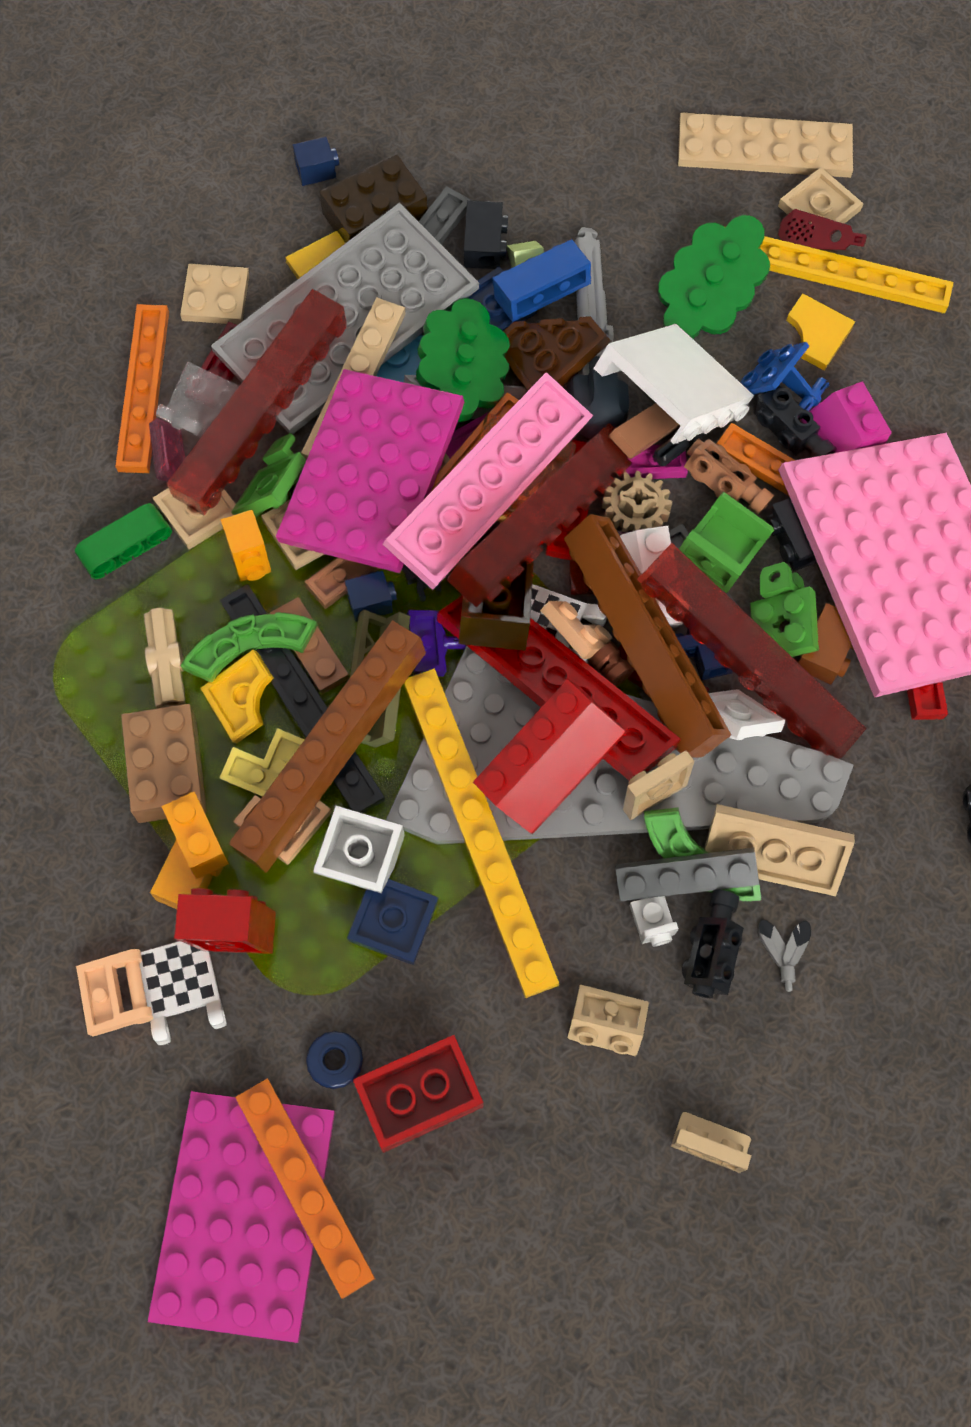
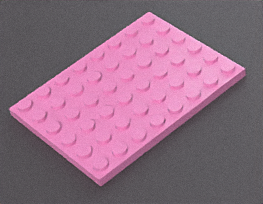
[778,433,971,698]

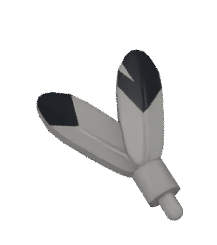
[758,920,811,992]

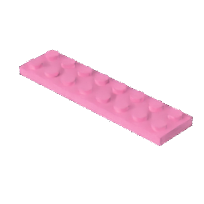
[383,372,593,590]

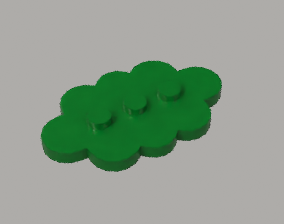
[658,215,770,339]
[416,298,510,422]

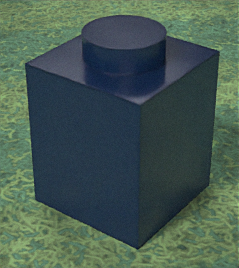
[292,137,339,186]
[345,570,397,623]

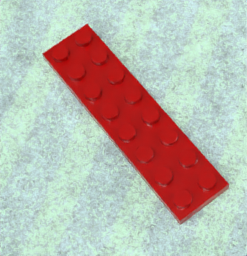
[437,595,681,781]

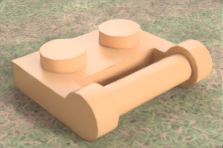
[76,949,153,1037]

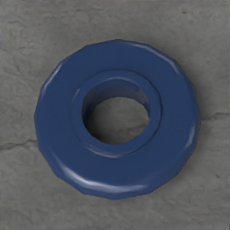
[306,1031,363,1089]

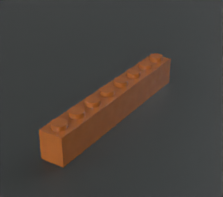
[564,514,732,758]
[228,620,426,873]

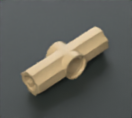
[144,608,186,709]

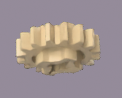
[602,471,672,535]

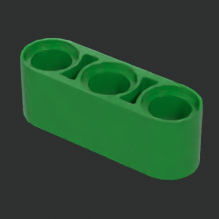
[75,503,172,579]

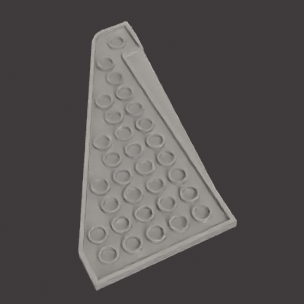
[386,646,853,844]

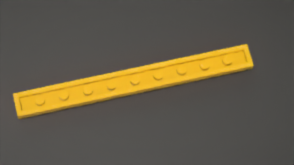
[403,668,559,998]

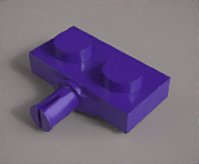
[406,610,466,676]

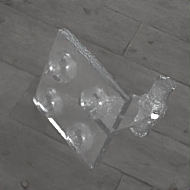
[156,361,244,445]

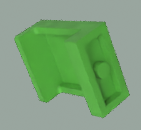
[675,492,774,593]

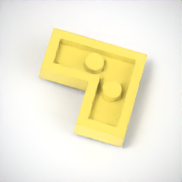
[220,728,305,797]

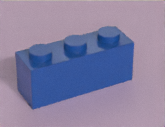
[493,239,591,322]

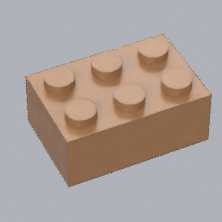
[121,704,207,823]

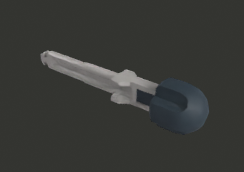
[566,227,629,440]

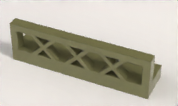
[350,610,410,747]

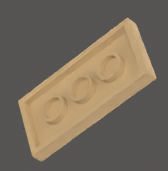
[704,804,855,896]

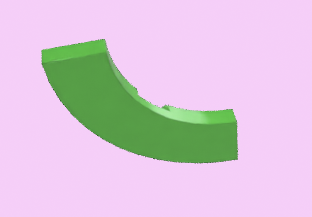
[180,612,318,683]
[644,807,761,901]

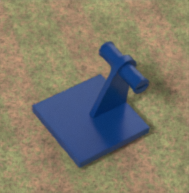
[741,342,829,411]

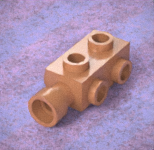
[684,439,775,515]

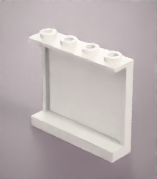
[593,324,754,444]

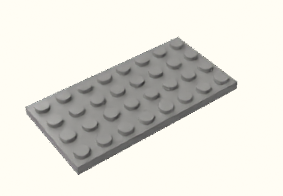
[211,203,479,434]

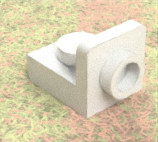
[630,896,679,947]

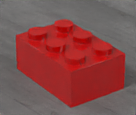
[174,888,276,954]
[353,1035,484,1153]

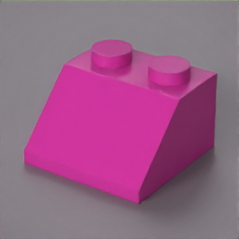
[800,381,891,453]

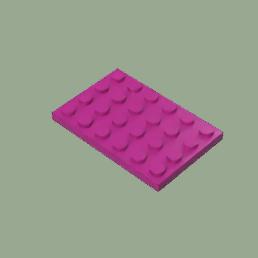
[276,369,465,573]
[148,1091,335,1343]

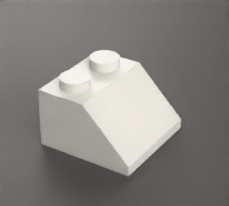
[313,806,405,893]

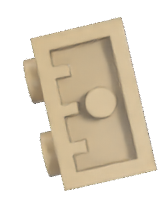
[568,985,649,1056]
[671,1112,752,1173]

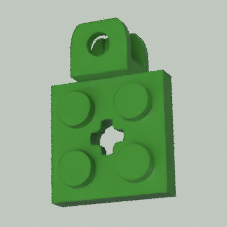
[231,433,306,518]
[750,562,819,666]

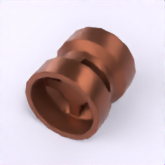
[588,642,634,687]

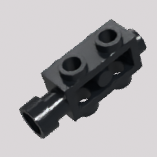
[754,385,837,458]
[682,890,744,999]

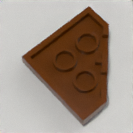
[503,316,611,390]

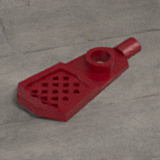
[778,209,867,250]

